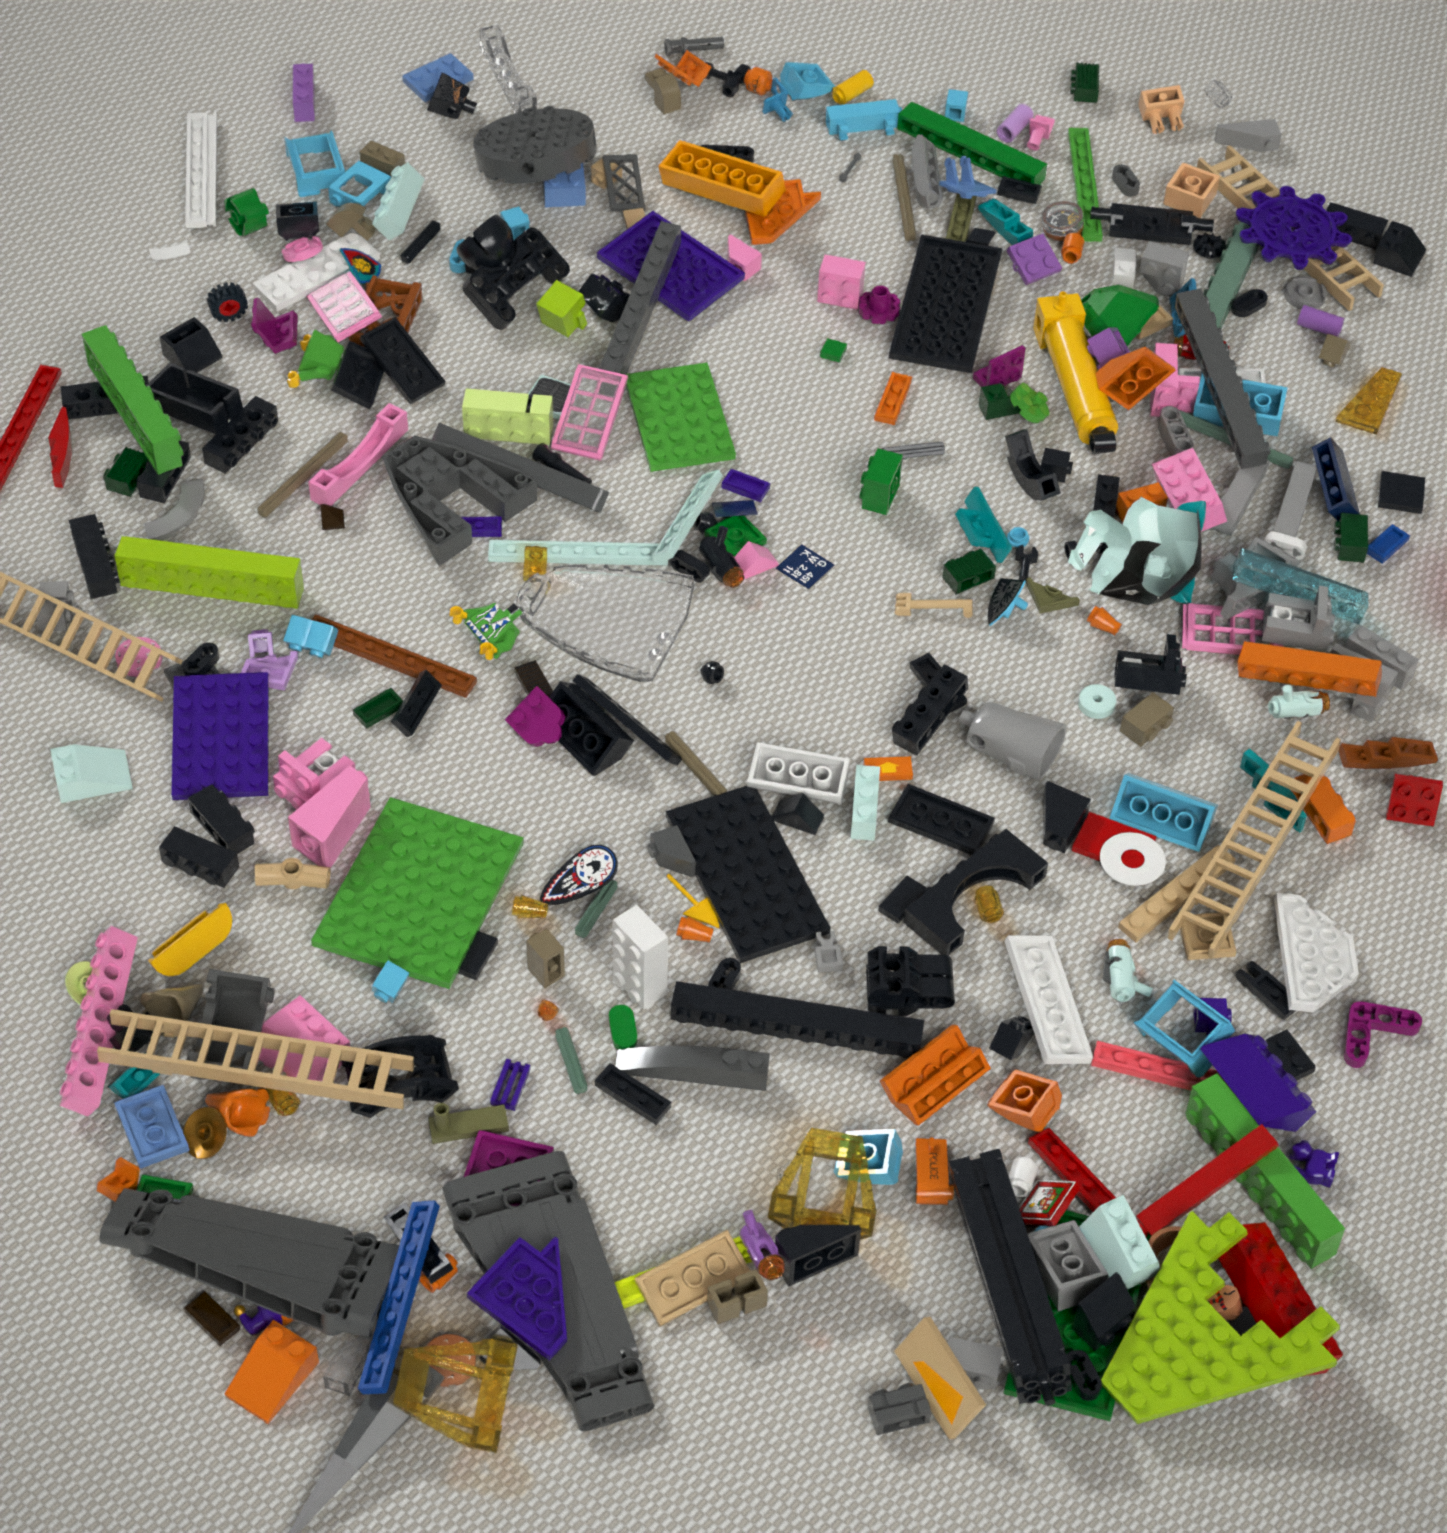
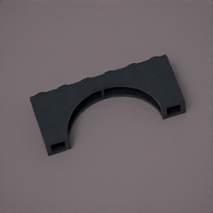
[903,829,1048,956]

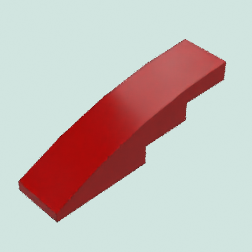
[48,407,72,488]

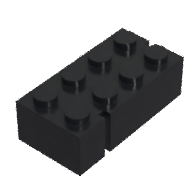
[146,362,243,435]

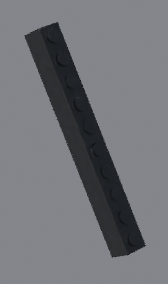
[670,981,925,1059]

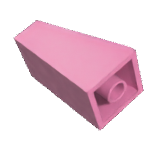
[288,766,371,868]

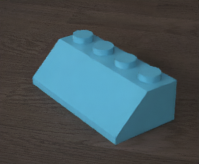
[1109,773,1218,852]

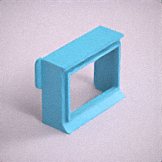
[284,131,346,197]
[1134,980,1235,1078]

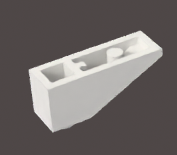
[1112,248,1136,289]

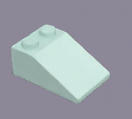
[50,744,133,803]

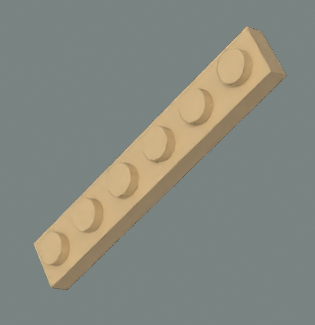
[1118,845,1236,943]

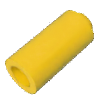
[832,70,874,105]

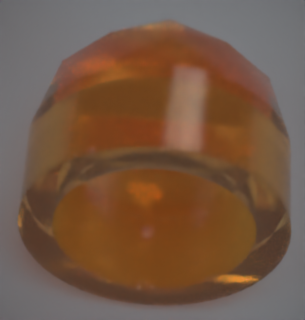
[537,999,559,1021]

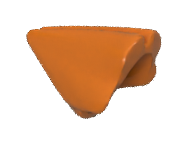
[205,1088,270,1137]

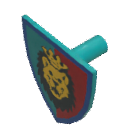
[339,248,381,284]

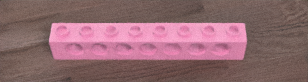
[60,926,138,1117]

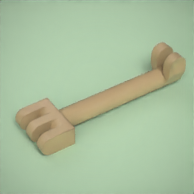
[895,593,973,618]

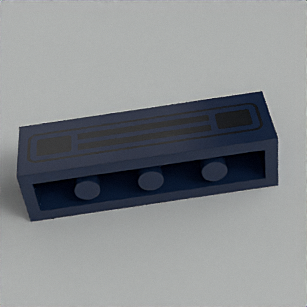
[1312,437,1360,521]

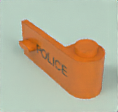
[915,1137,954,1205]

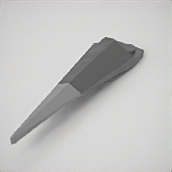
[289,1346,445,1533]

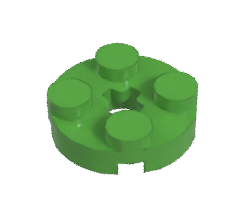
[1010,383,1050,424]

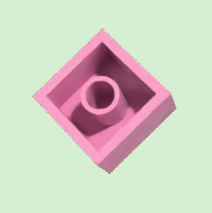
[817,255,866,310]

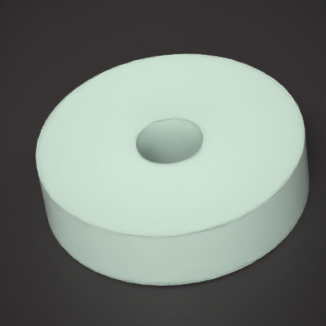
[1078,684,1116,719]

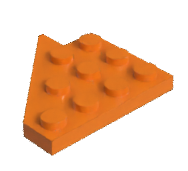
[745,179,821,245]

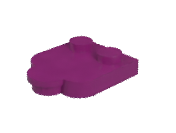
[505,686,565,747]

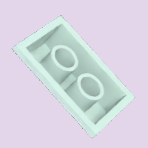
[1079,1195,1160,1290]

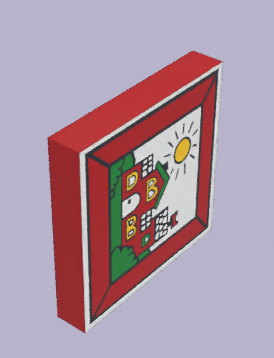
[1019,1180,1080,1226]

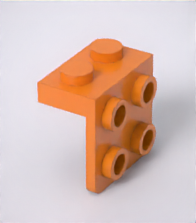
[654,50,711,87]

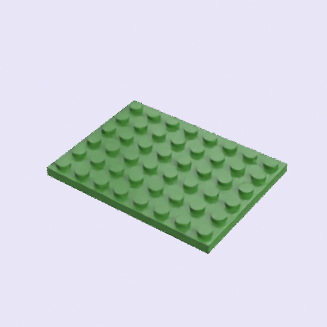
[311,797,524,989]

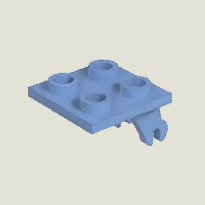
[939,156,996,199]

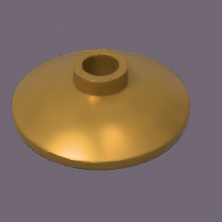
[183,1107,227,1159]

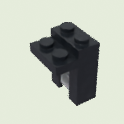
[1114,634,1187,695]

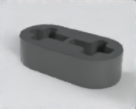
[1112,164,1140,197]

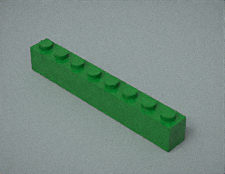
[897,101,1047,185]

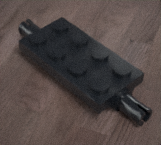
[1090,203,1214,245]

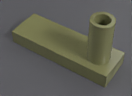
[428,1103,509,1144]

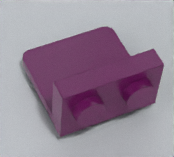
[251,297,298,354]

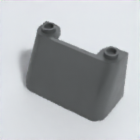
[187,969,275,1080]

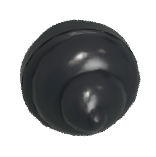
[695,511,718,534]
[700,661,724,684]

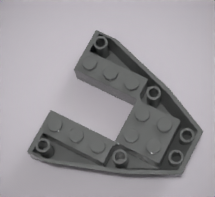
[382,435,537,566]

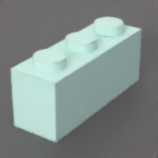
[851,765,880,841]

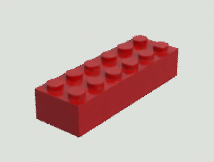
[1218,1222,1343,1377]

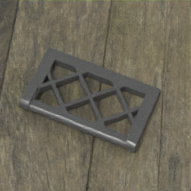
[602,154,646,211]

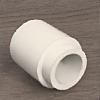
[1009,1157,1038,1197]

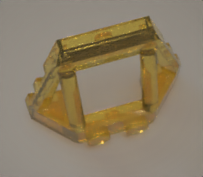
[768,1128,877,1240]
[393,1339,518,1453]

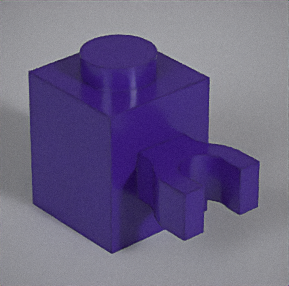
[1193,998,1232,1038]

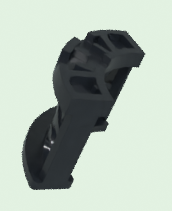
[341,1035,459,1118]

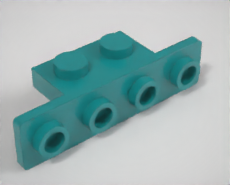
[955,486,1012,563]

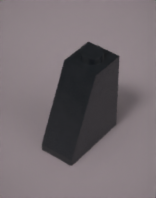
[1043,781,1091,854]

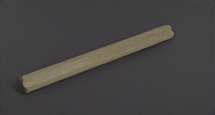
[893,154,916,241]
[257,432,348,518]

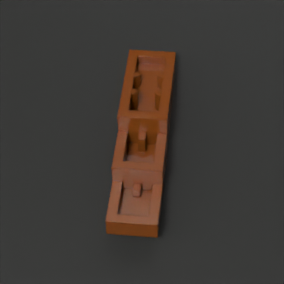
[1338,737,1438,769]

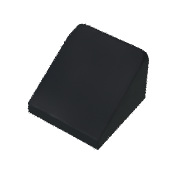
[966,228,996,246]

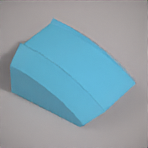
[780,62,835,100]
[834,1129,903,1185]

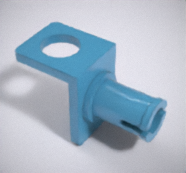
[762,78,793,122]

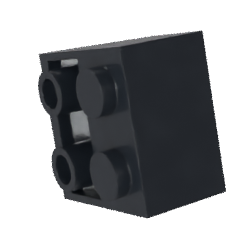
[578,273,630,323]
[160,317,223,373]

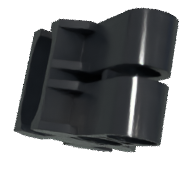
[866,946,955,1016]

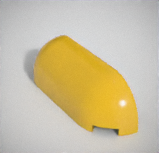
[148,903,232,976]

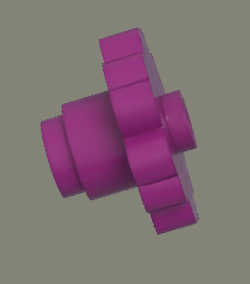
[858,285,900,324]

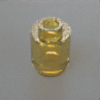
[974,885,1004,923]
[265,1088,300,1116]

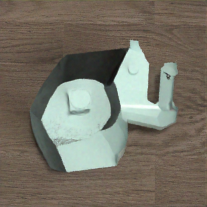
[1068,497,1202,605]

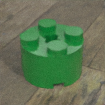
[224,188,269,237]

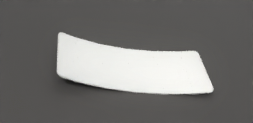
[149,242,191,260]

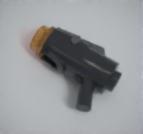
[699,526,745,588]

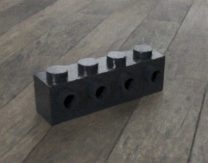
[69,514,120,599]
[891,664,969,756]

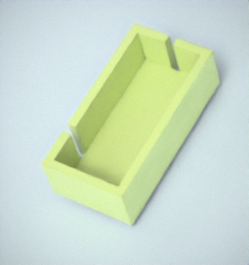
[462,388,553,445]

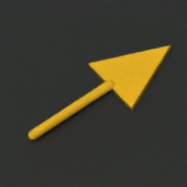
[667,874,720,928]

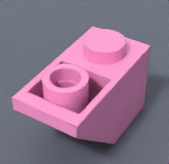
[727,234,762,281]

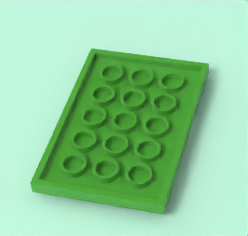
[625,362,736,472]

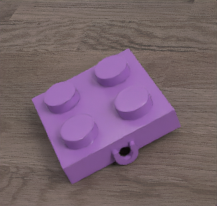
[1006,233,1062,285]

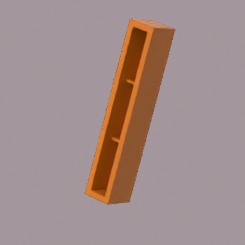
[1238,641,1382,697]

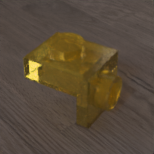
[523,546,547,582]

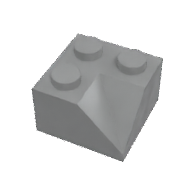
[1140,241,1189,297]

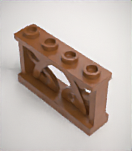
[347,275,423,347]

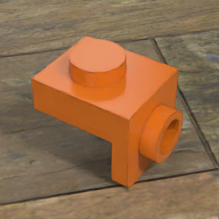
[96,1157,140,1202]

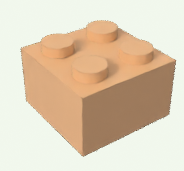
[1163,163,1220,218]

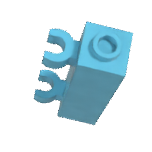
[825,99,902,140]

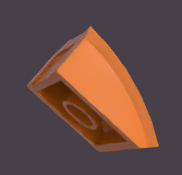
[987,1069,1062,1132]

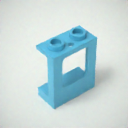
[328,161,391,216]

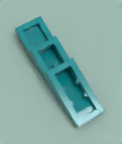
[978,198,1034,246]
[1240,748,1307,833]

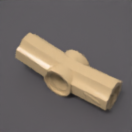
[255,858,331,889]

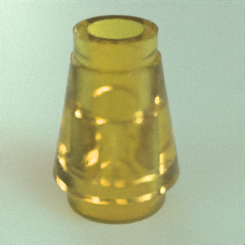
[511,894,548,919]

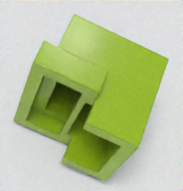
[536,280,587,338]

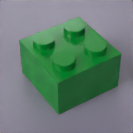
[859,448,903,515]

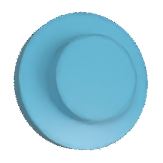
[1007,527,1029,548]

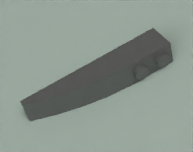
[616,1046,770,1091]

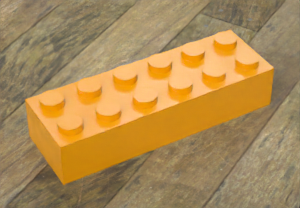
[658,140,786,217]

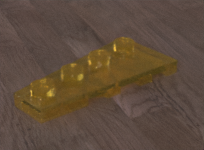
[1336,367,1402,435]

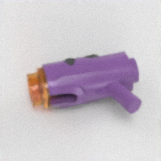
[740,1210,784,1280]

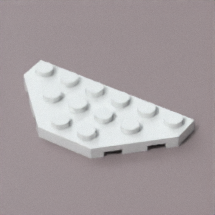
[1274,892,1359,1013]

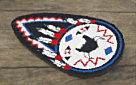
[540,845,618,905]

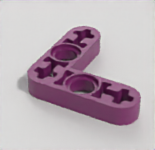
[1344,1001,1423,1068]

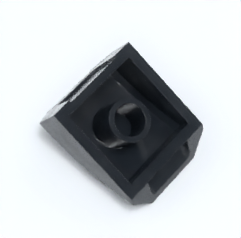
[276,201,319,241]

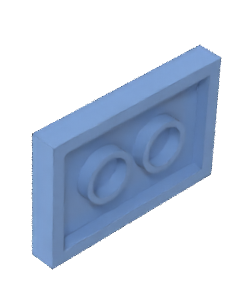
[402,53,474,102]
[114,1085,189,1169]

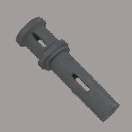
[664,37,724,56]

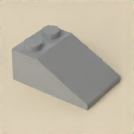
[1028,1220,1108,1311]

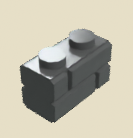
[868,1383,931,1436]

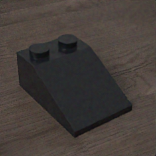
[775,1225,861,1287]

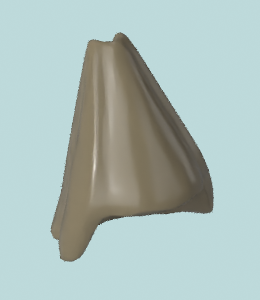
[140,984,204,1036]

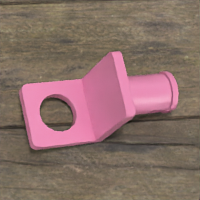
[1027,115,1055,151]

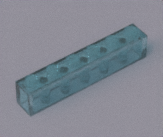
[1232,548,1369,625]

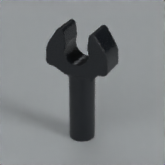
[1015,545,1038,581]

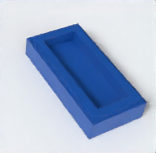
[1367,524,1410,564]

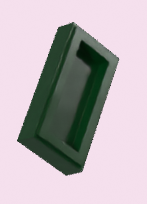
[353,688,403,729]

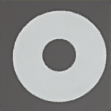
[1100,832,1166,886]

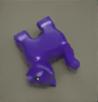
[1289,1140,1339,1188]

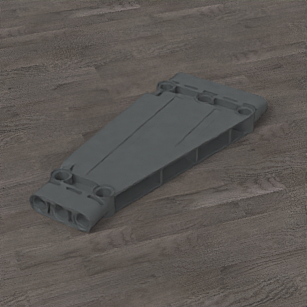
[442,1151,655,1431]
[99,1188,400,1337]

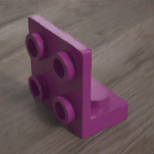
[973,345,1026,387]

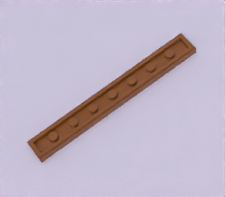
[311,614,477,698]

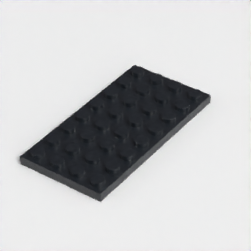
[889,234,1002,373]
[666,786,831,963]

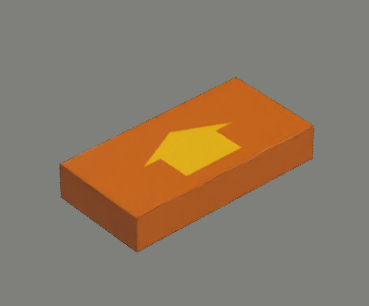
[863,756,913,781]

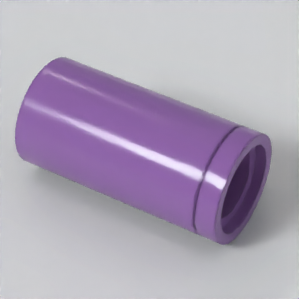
[1297,305,1344,337]

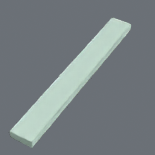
[488,540,668,566]

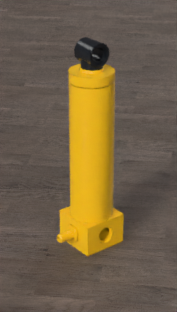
[1033,291,1118,455]

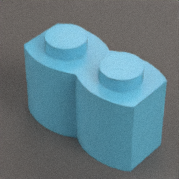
[283,615,338,658]

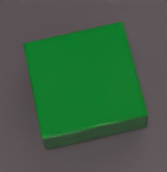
[820,338,847,363]

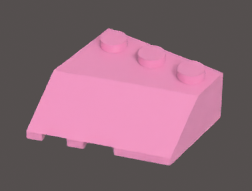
[259,995,351,1081]

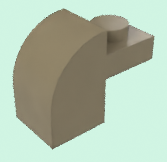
[645,68,681,115]
[326,203,376,241]

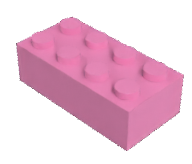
[1152,448,1227,532]

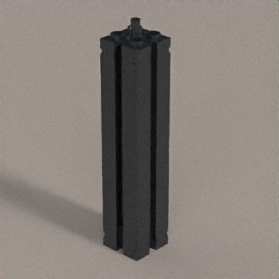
[949,1148,1072,1406]

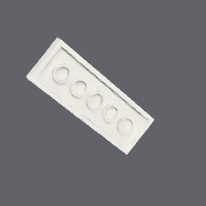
[253,231,380,312]
[1004,935,1093,1064]

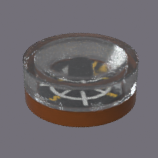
[1042,201,1084,241]

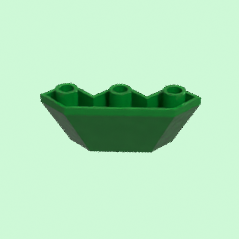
[1081,284,1159,346]

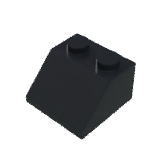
[1373,221,1427,277]
[1072,1272,1136,1351]

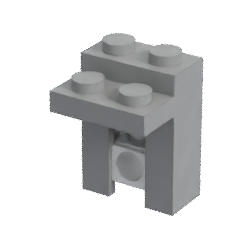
[1262,586,1335,652]

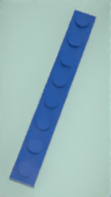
[358,1200,440,1394]

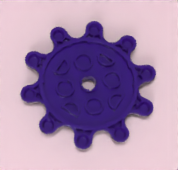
[1236,186,1352,270]

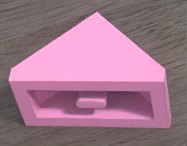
[735,541,778,582]

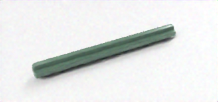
[1179,410,1294,469]

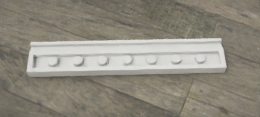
[185,112,217,228]

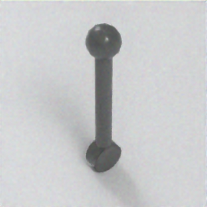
[839,153,861,182]

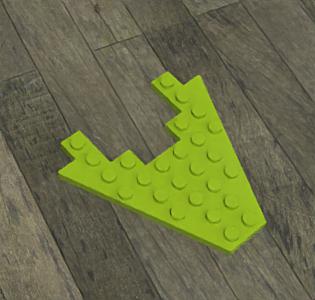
[1101,1211,1340,1424]

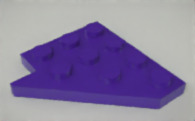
[467,1237,567,1361]

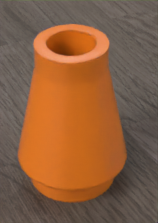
[1087,606,1122,636]
[676,916,714,943]

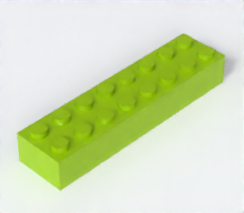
[115,536,304,609]

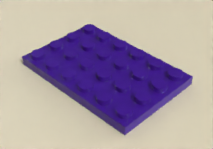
[597,211,745,322]
[171,672,269,800]

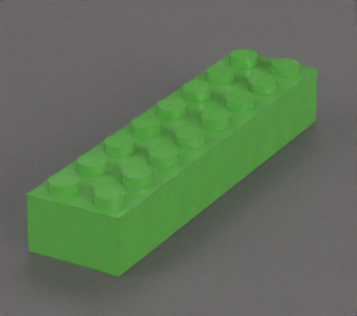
[82,325,184,475]
[1185,1073,1345,1269]

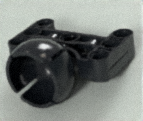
[456,214,570,330]

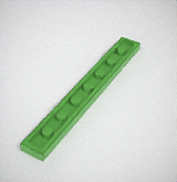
[1068,128,1103,242]

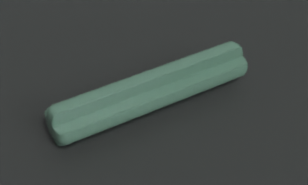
[575,880,618,938]
[555,1027,588,1094]

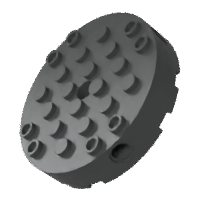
[473,106,597,183]

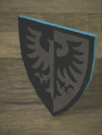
[987,578,1028,626]

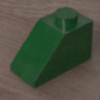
[979,383,1021,420]

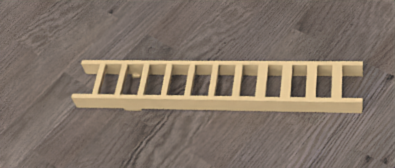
[1197,145,1384,311]
[0,572,183,702]
[1168,721,1341,959]
[97,1009,414,1110]

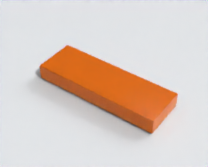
[874,372,912,425]

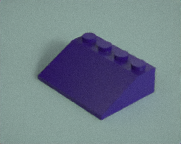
[1200,1033,1317,1132]

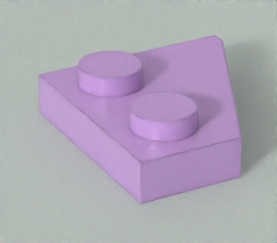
[241,651,298,691]

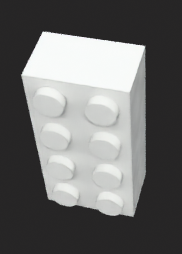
[612,905,668,1010]

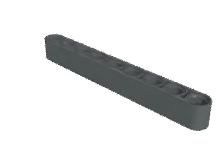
[432,423,610,513]

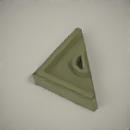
[1026,577,1080,614]

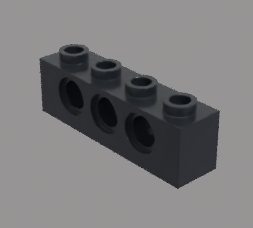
[60,375,149,420]
[202,396,278,474]

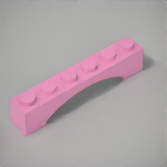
[309,403,408,506]

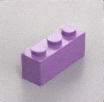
[293,63,315,122]

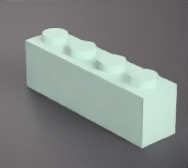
[372,163,425,241]

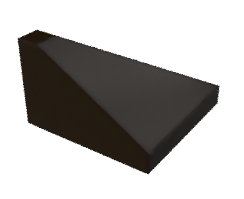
[320,504,345,530]

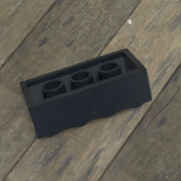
[549,681,634,776]

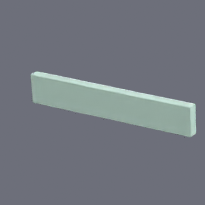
[652,470,723,563]

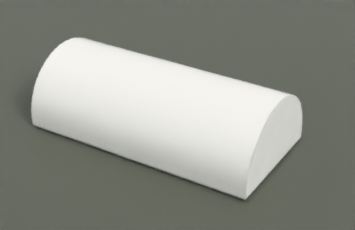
[747,742,850,804]

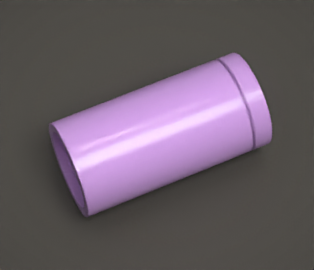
[997,104,1033,143]

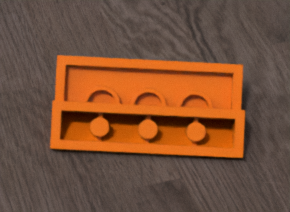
[880,1025,991,1126]

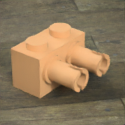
[1138,85,1185,134]

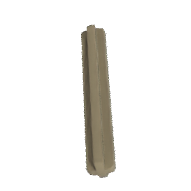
[665,731,727,796]

